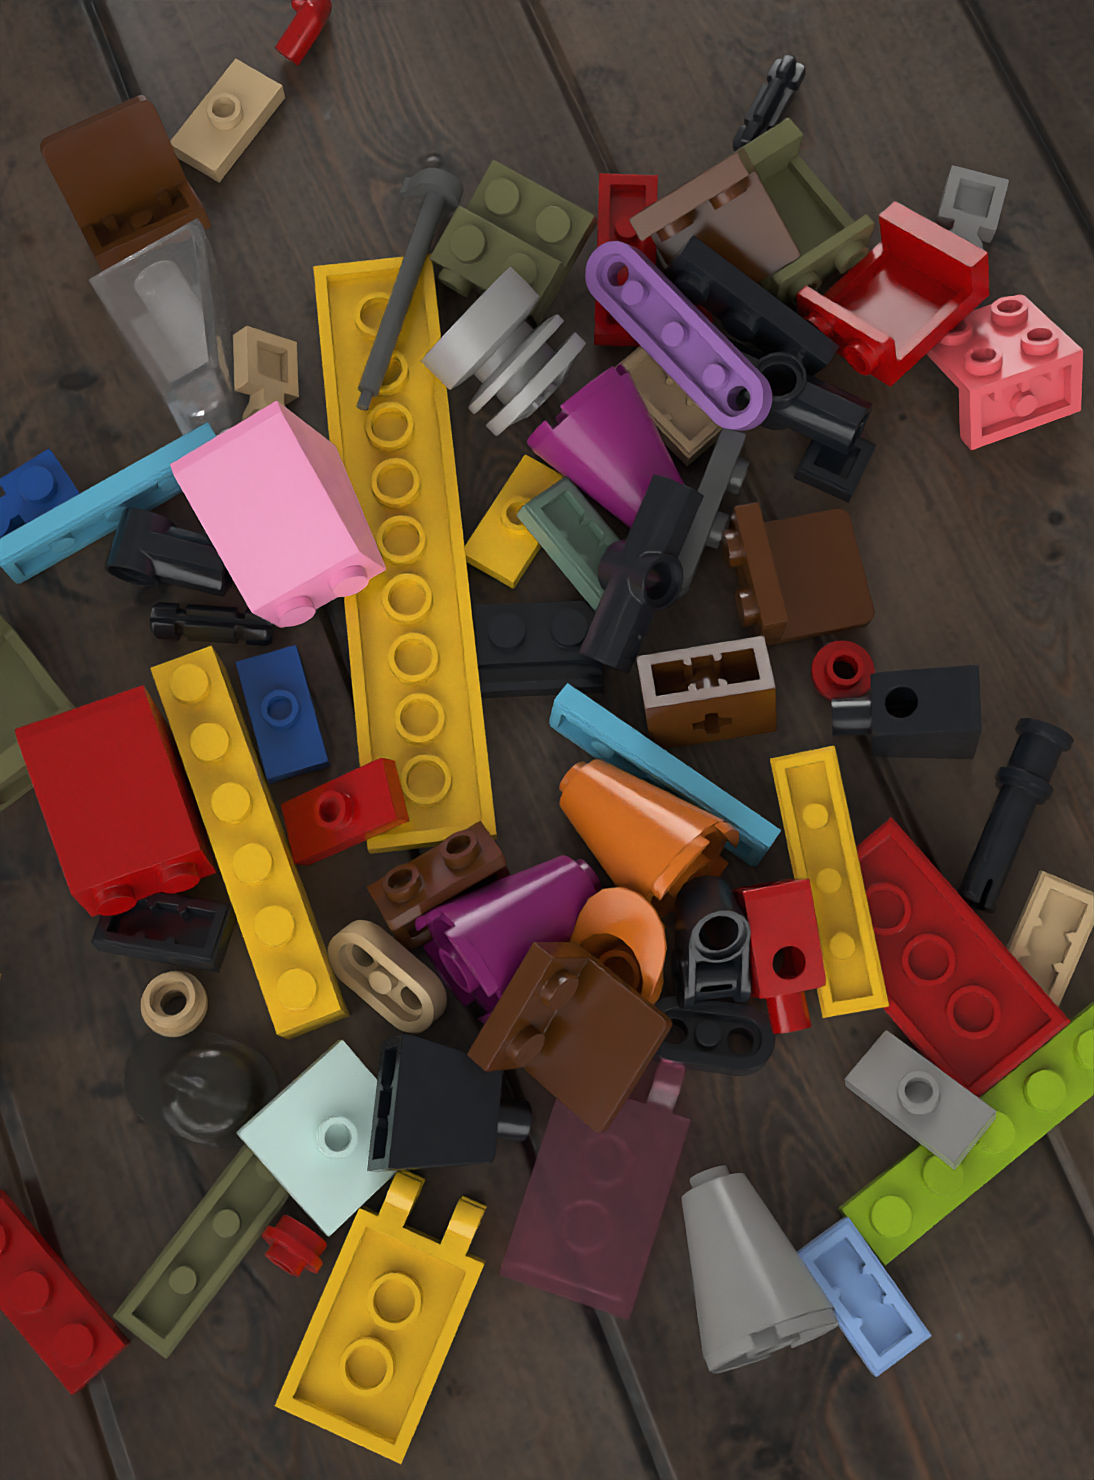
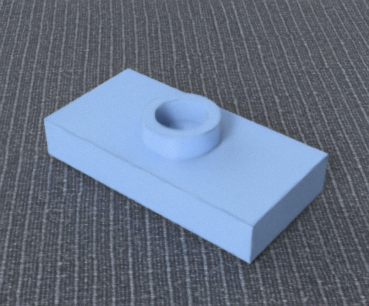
[797,1216,932,1377]

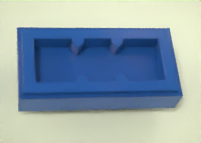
[235,645,331,784]

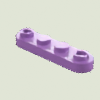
[585,241,772,431]

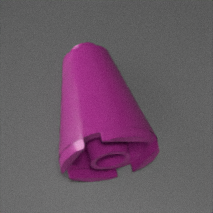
[527,363,684,529]
[415,855,602,1025]

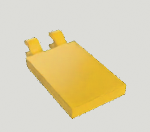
[275,1170,487,1464]

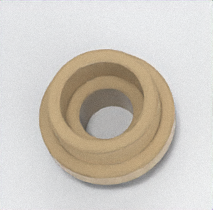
[141,971,208,1037]

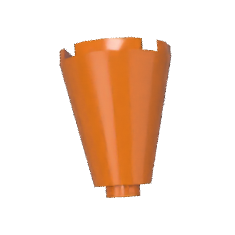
[559,759,739,930]

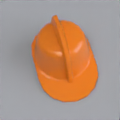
[569,887,667,1005]

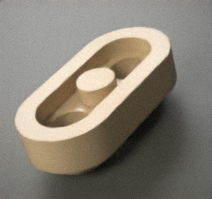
[328,920,447,1034]

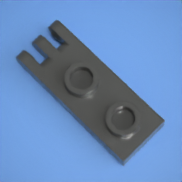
[676,428,751,600]

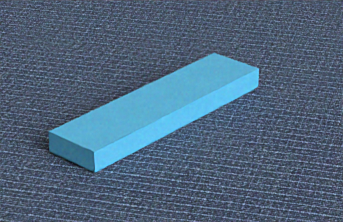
[0,422,217,584]
[549,683,781,867]

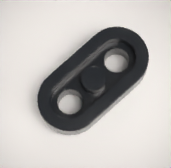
[652,996,776,1076]

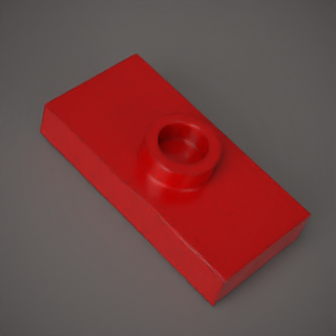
[281,757,410,866]

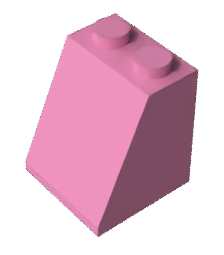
[170,401,387,628]

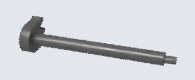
[356,168,464,411]

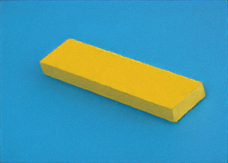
[770,745,889,1018]

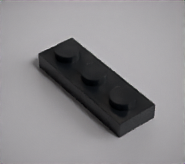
[663,235,840,376]

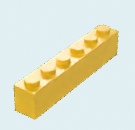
[150,645,350,1040]

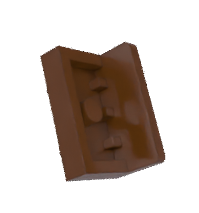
[367,821,511,952]

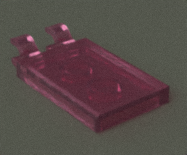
[499,1059,691,1320]

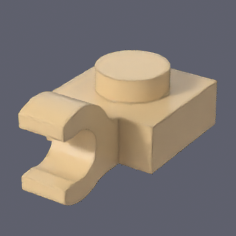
[233,326,299,422]

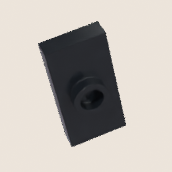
[91,892,237,973]

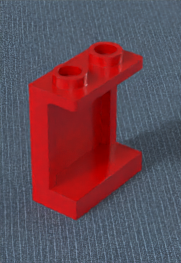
[796,201,990,387]

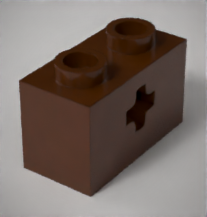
[636,636,777,749]

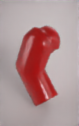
[274,0,332,66]

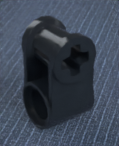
[671,875,751,1009]

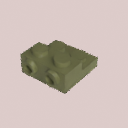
[429,160,598,326]

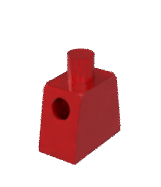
[732,878,826,1034]

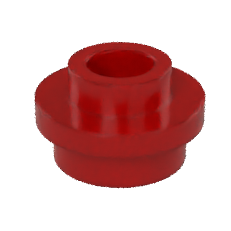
[811,641,875,701]
[261,1215,328,1278]

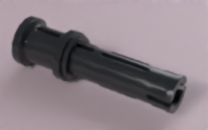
[956,718,1074,913]

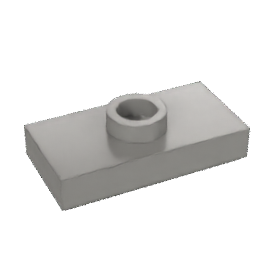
[844,1030,996,1170]

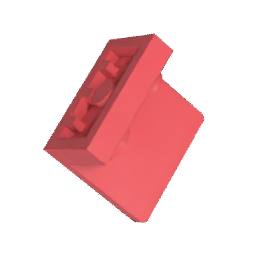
[927,294,1083,450]

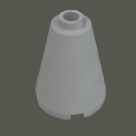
[681,1165,839,1373]

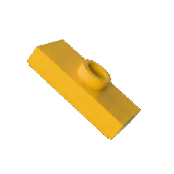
[465,454,577,589]

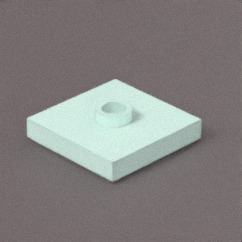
[236,1040,397,1237]

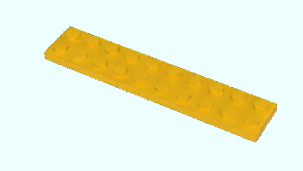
[313,254,497,854]

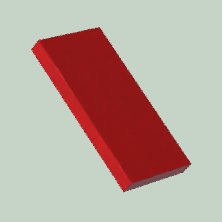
[856,817,1071,1098]

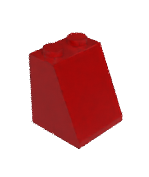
[14,685,217,917]

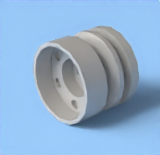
[421,267,586,436]

